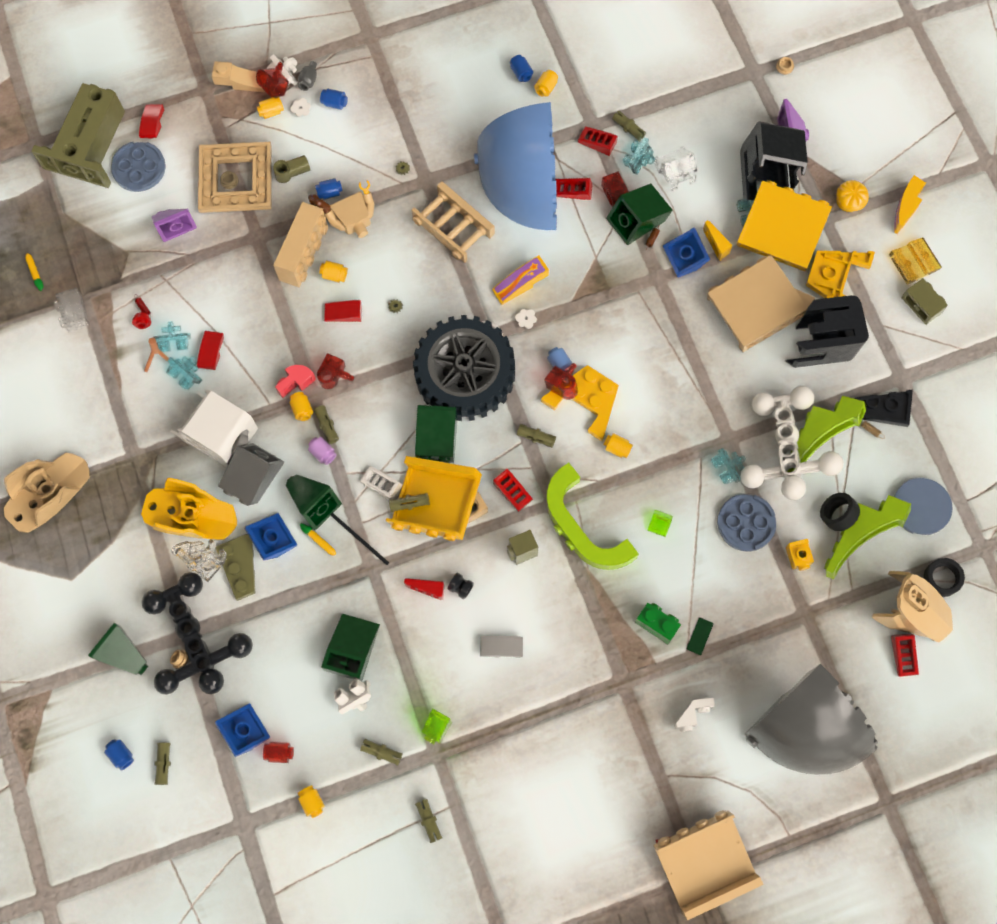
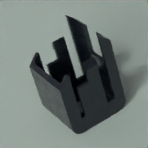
[740,121,808,201]
[785,295,869,368]

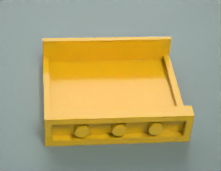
[736,180,832,271]
[386,456,482,541]

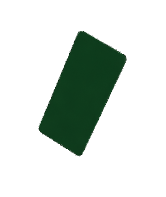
[687,617,714,655]

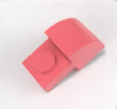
[275,365,316,398]

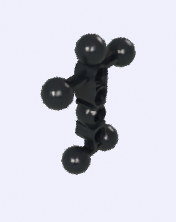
[141,572,253,695]

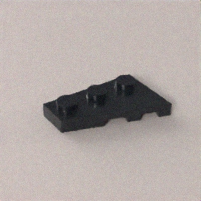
[854,389,913,427]

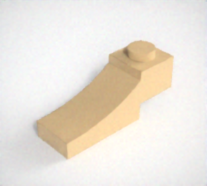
[212,61,270,92]

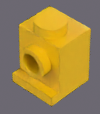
[785,539,814,571]

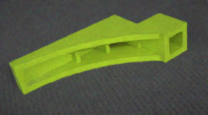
[787,395,866,472]
[824,495,911,580]

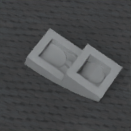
[480,636,523,658]

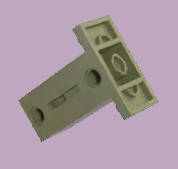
[32,83,125,188]

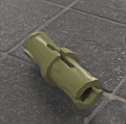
[612,110,646,141]
[314,405,339,444]
[517,424,556,448]
[389,493,430,512]
[360,739,403,766]
[154,743,171,785]
[415,799,443,843]

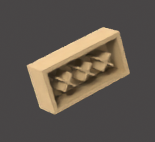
[273,202,328,288]

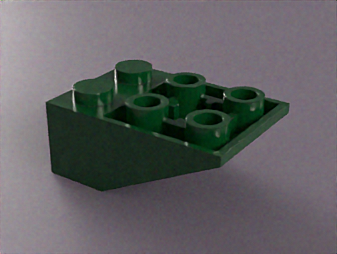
[321,614,380,682]

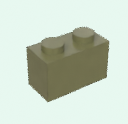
[901,278,948,325]
[507,530,538,565]

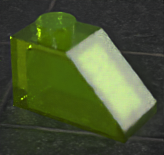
[422,708,452,745]

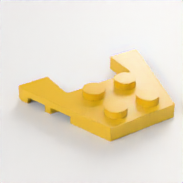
[806,250,875,298]
[541,365,619,441]

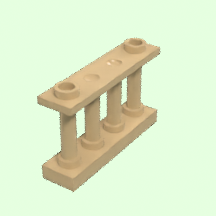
[412,181,495,263]

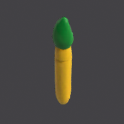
[25,253,43,291]
[300,523,336,556]

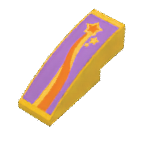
[894,175,926,234]
[492,255,549,305]

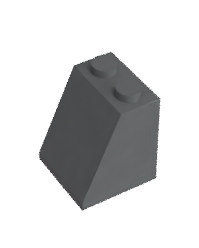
[218,443,284,506]

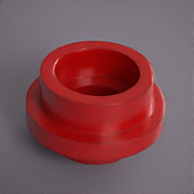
[132,312,151,329]

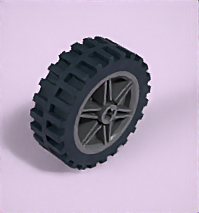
[413,315,515,421]

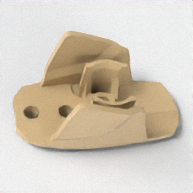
[4,452,90,533]
[872,571,953,642]

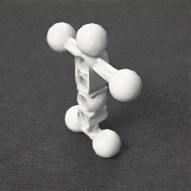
[740,386,844,500]

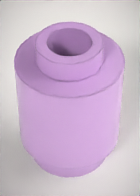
[308,437,337,465]

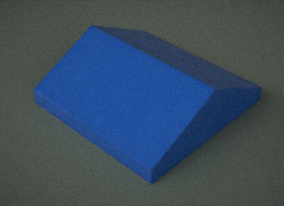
[663,227,710,278]
[244,513,297,561]
[215,703,270,757]

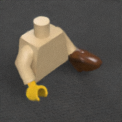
[308,180,375,238]

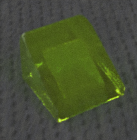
[647,510,673,537]

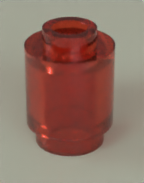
[263,742,294,763]

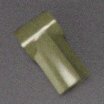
[273,155,311,183]

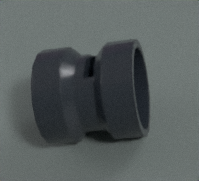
[447,573,474,599]

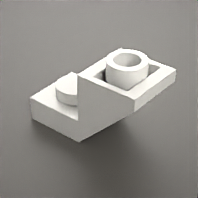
[674,698,715,732]

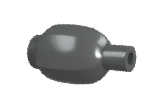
[298,61,317,91]

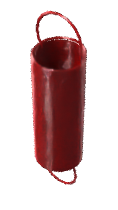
[134,294,151,319]

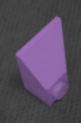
[777,99,809,141]
[151,208,197,242]

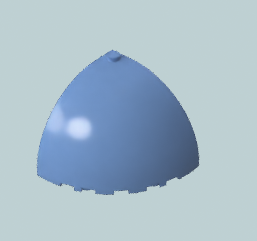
[474,102,557,230]

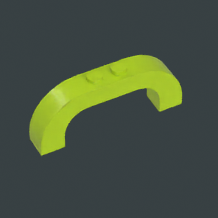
[546,462,639,570]

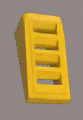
[703,220,732,261]

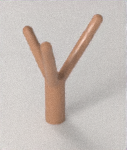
[144,338,174,372]

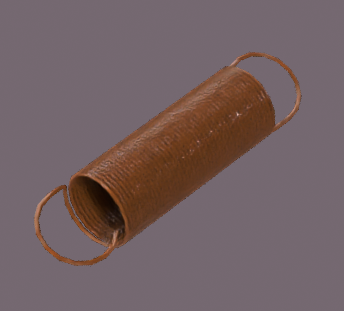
[646,225,660,250]

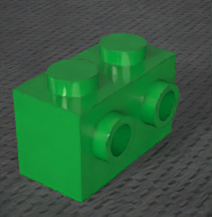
[635,602,681,645]

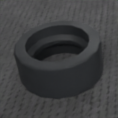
[820,493,860,531]
[923,558,965,597]

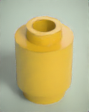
[534,70,558,97]
[256,97,284,119]
[319,260,348,283]
[289,392,313,421]
[603,433,633,458]
[297,785,325,818]

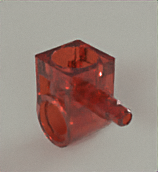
[256,62,289,97]
[601,171,628,207]
[317,353,354,389]
[544,363,578,400]

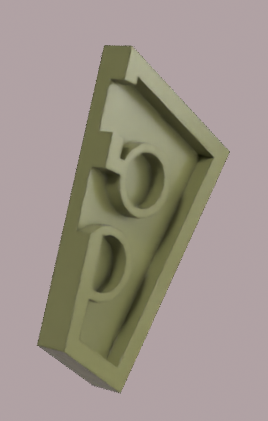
[216,534,256,601]

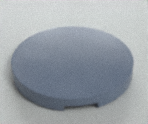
[111,142,166,192]
[894,478,953,535]
[717,494,776,552]

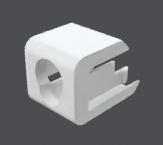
[170,390,258,468]

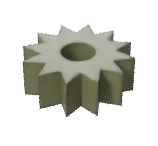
[396,161,410,176]
[388,299,403,313]

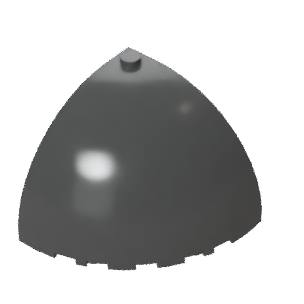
[744,664,878,775]

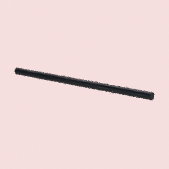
[330,513,389,565]

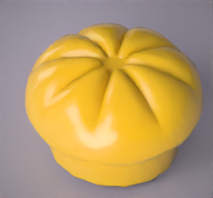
[836,180,869,212]

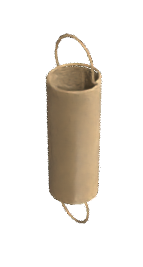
[861,421,885,439]

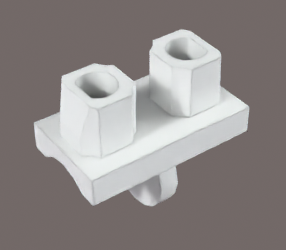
[267,54,298,88]
[334,678,371,714]

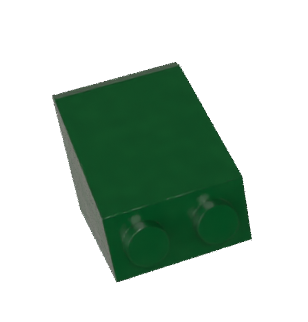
[606,183,673,245]
[415,405,457,463]

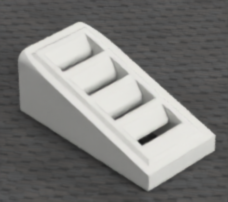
[360,466,403,500]

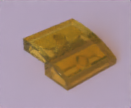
[888,237,942,285]

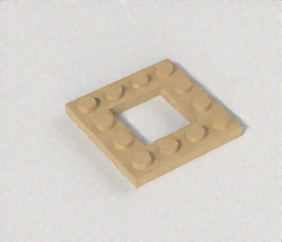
[198,142,272,213]

